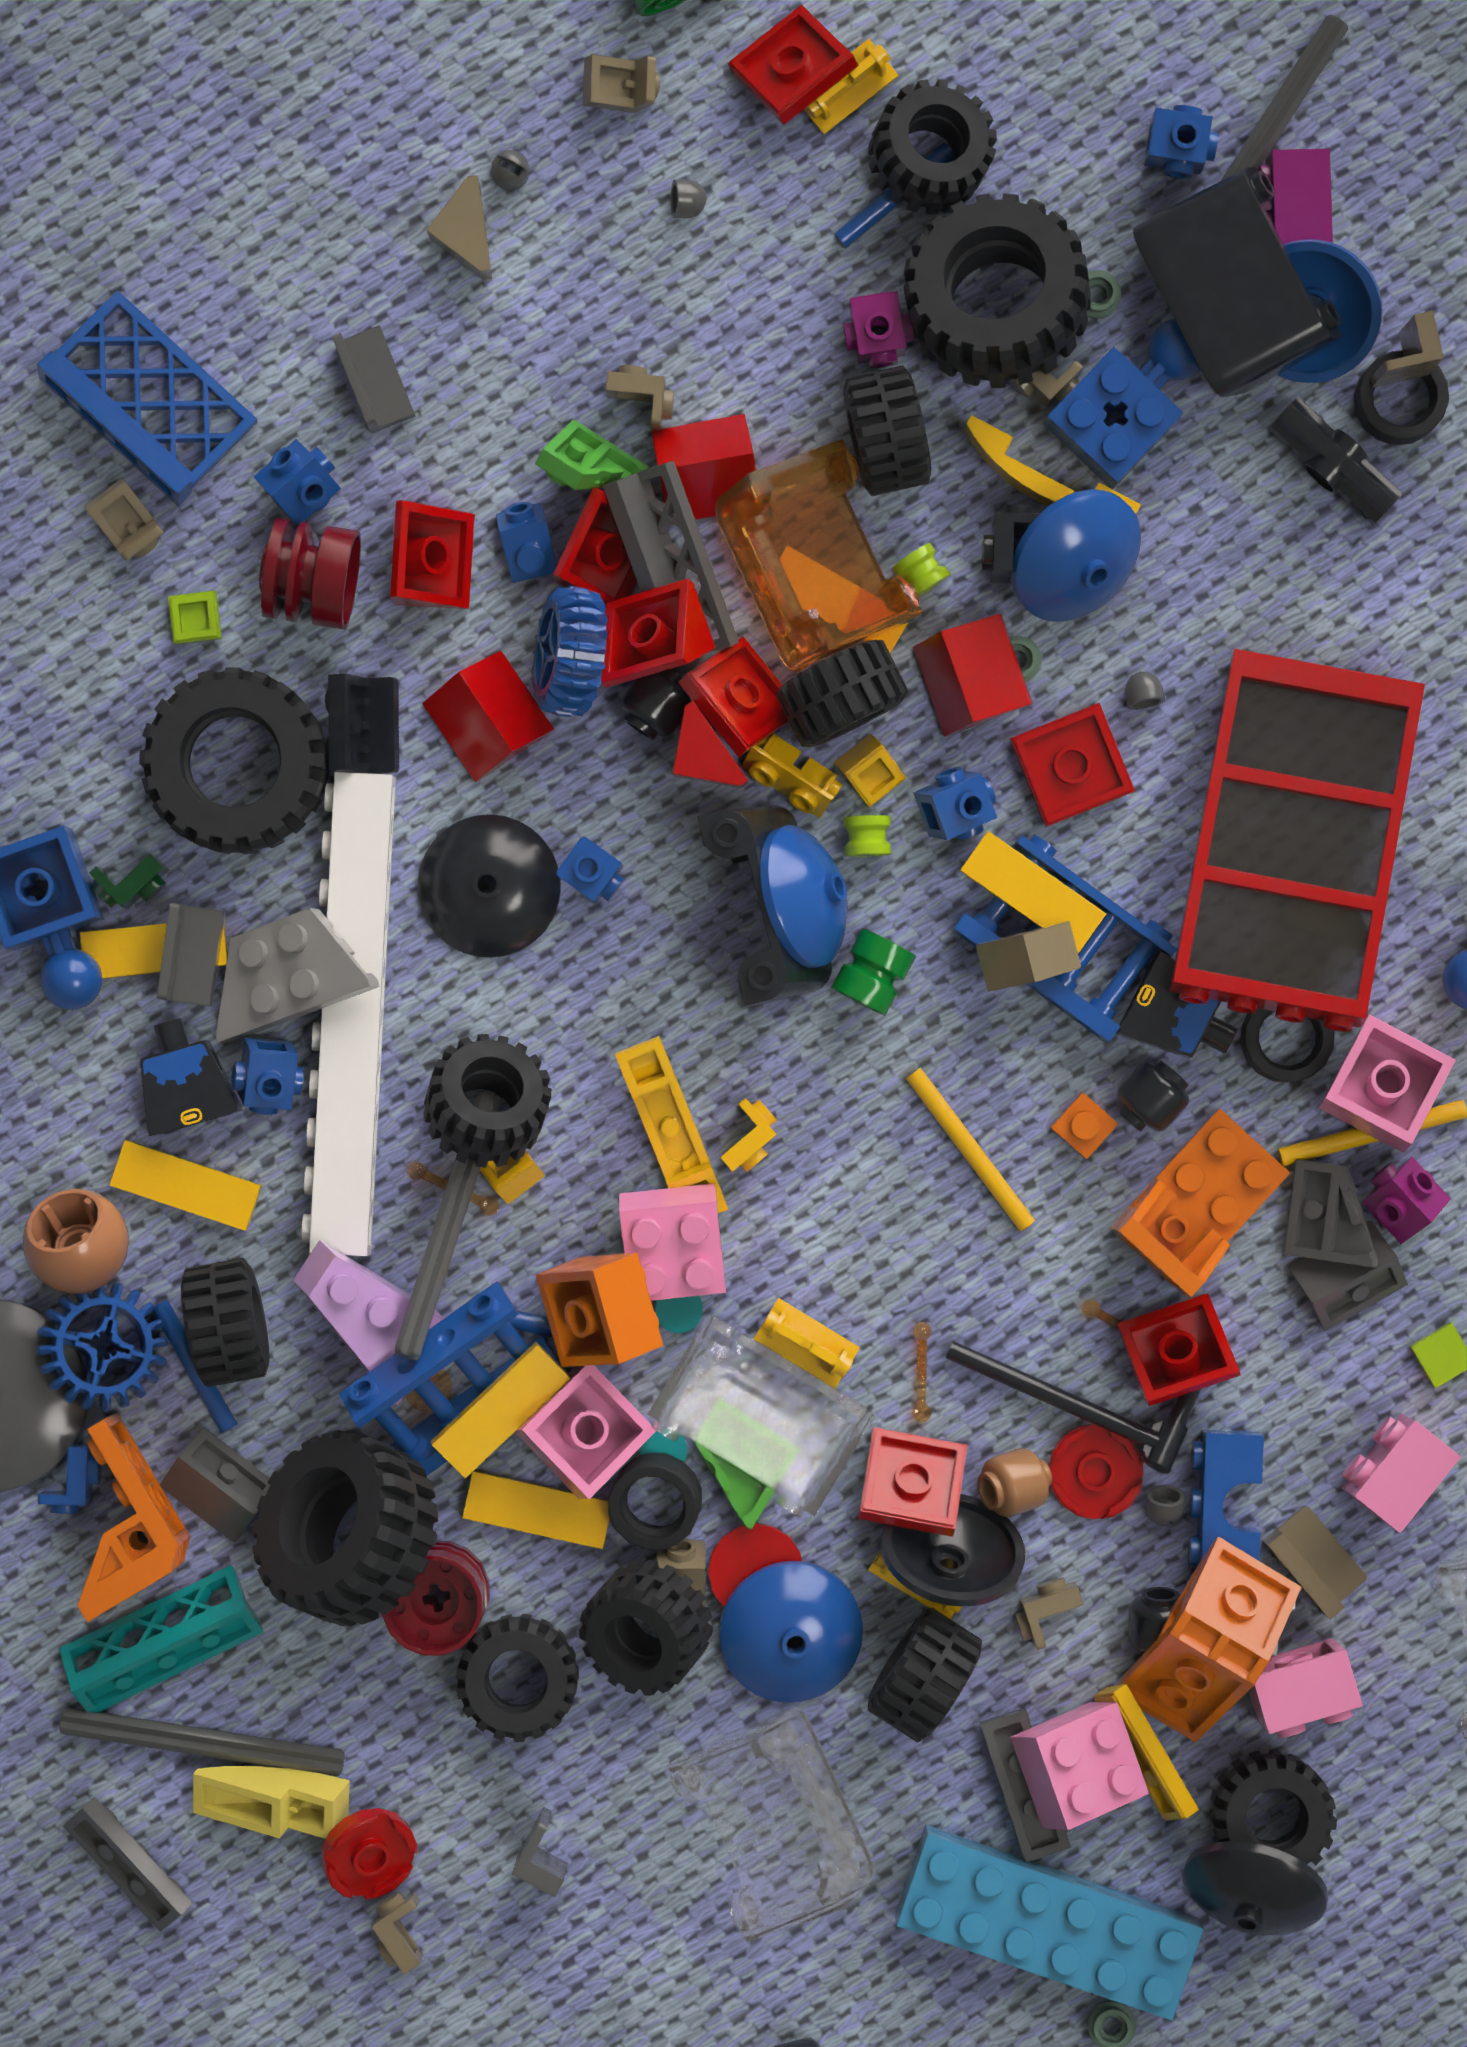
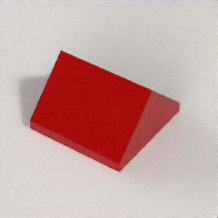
[651,414,762,525]
[553,487,637,606]
[390,500,475,609]
[601,578,716,688]
[913,614,1033,737]
[422,651,555,783]
[673,700,749,788]
[1117,1293,1241,1406]

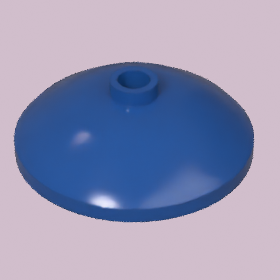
[1278,239,1383,383]
[1011,490,1141,622]
[760,825,848,968]
[719,1561,863,1703]

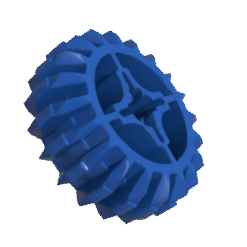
[532,586,608,717]
[35,1283,168,1412]

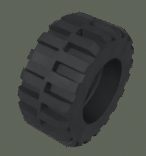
[903,193,1091,388]
[139,667,329,855]
[252,1430,438,1626]

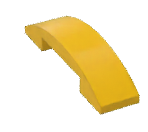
[964,415,1141,514]
[614,1036,729,1214]

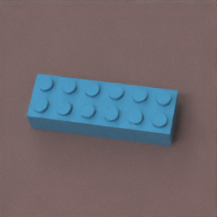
[895,1824,1204,2021]

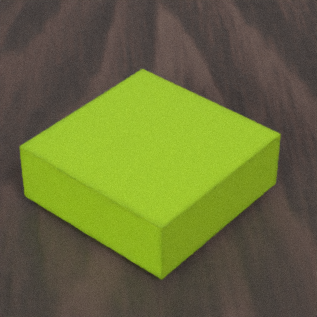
[168,591,222,645]
[1409,1322,1467,1388]

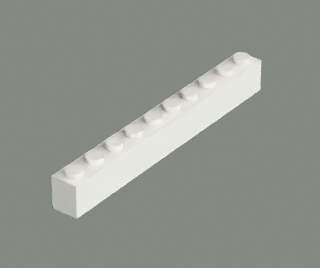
[302,772,396,1256]

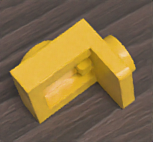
[720,1098,777,1173]

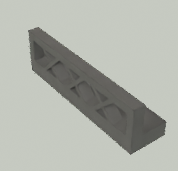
[603,460,739,653]

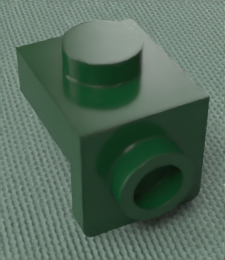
[89,854,169,909]

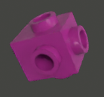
[843,291,914,368]
[1362,1157,1451,1244]

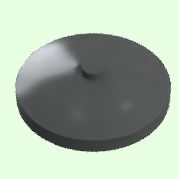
[0,1299,88,1491]

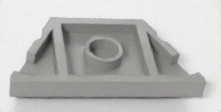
[216,908,380,1044]

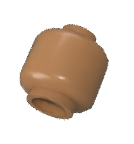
[977,1448,1052,1517]

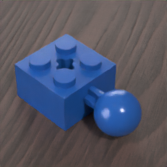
[1044,318,1201,489]
[0,825,104,1010]

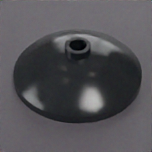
[417,814,561,958]
[880,1494,1025,1607]
[1182,1841,1328,1935]

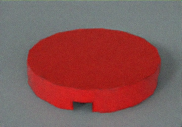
[1048,1424,1144,1519]
[708,1522,802,1607]
[321,1808,418,1900]

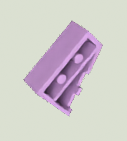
[293,1240,444,1406]

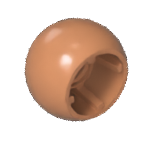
[22,1189,129,1294]

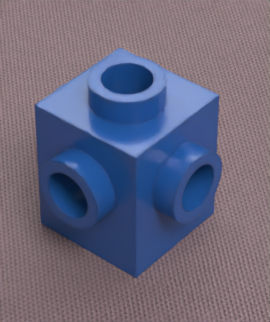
[1144,105,1219,179]
[254,439,341,526]
[913,767,997,840]
[232,1038,303,1115]

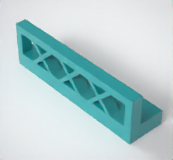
[59,1565,264,1713]

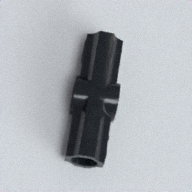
[1268,397,1403,526]

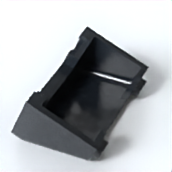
[1133,167,1343,397]
[697,805,832,1009]

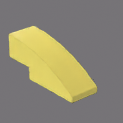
[193,1766,350,1839]

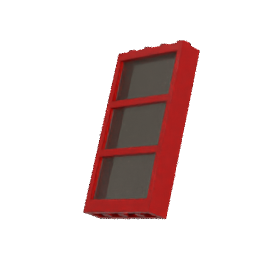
[1169,649,1425,1032]

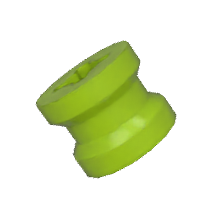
[891,543,951,601]
[843,815,892,857]

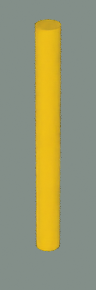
[906,1067,1035,1232]
[1278,1099,1467,1166]

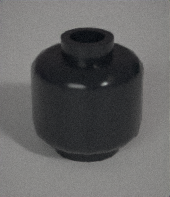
[620,669,692,740]
[1118,1060,1189,1132]
[1128,1587,1180,1654]

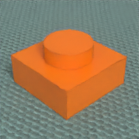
[1050,1092,1118,1159]

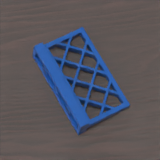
[37,290,257,507]

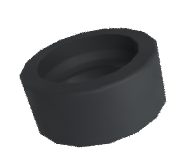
[1354,350,1449,445]
[1240,1008,1335,1083]
[608,1453,702,1550]

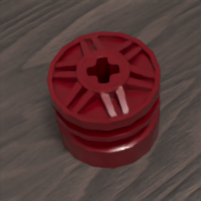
[259,518,361,630]
[382,1541,490,1656]

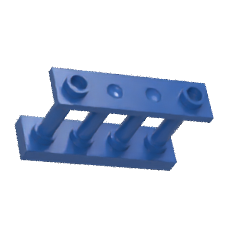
[952,834,1177,1043]
[339,1281,565,1475]

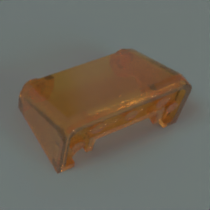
[715,439,923,672]

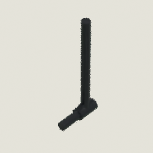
[946,1341,1201,1474]

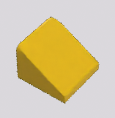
[834,734,906,807]
[480,1151,545,1204]

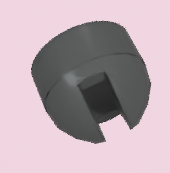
[491,150,530,191]
[671,179,707,218]
[1125,671,1165,710]
[1146,1485,1185,1526]

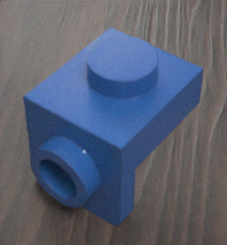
[496,502,557,583]
[557,837,625,905]
[38,1444,102,1514]

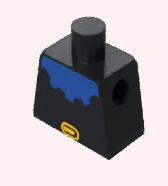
[1116,951,1238,1058]
[140,1018,243,1136]

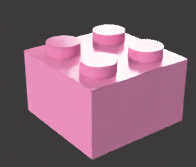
[1319,1015,1456,1153]
[619,1183,726,1301]
[514,1365,657,1499]
[1341,1413,1461,1533]
[1249,1638,1363,1738]
[1010,1702,1149,1830]

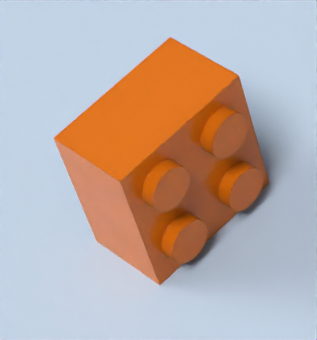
[535,1252,663,1367]

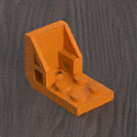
[1110,1108,1290,1297]
[77,1413,191,1622]
[1118,1537,1302,1743]

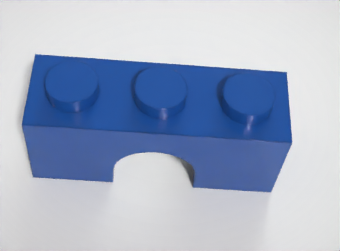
[1188,1430,1264,1568]

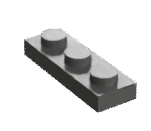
[980,1707,1071,1863]
[63,1797,192,1932]

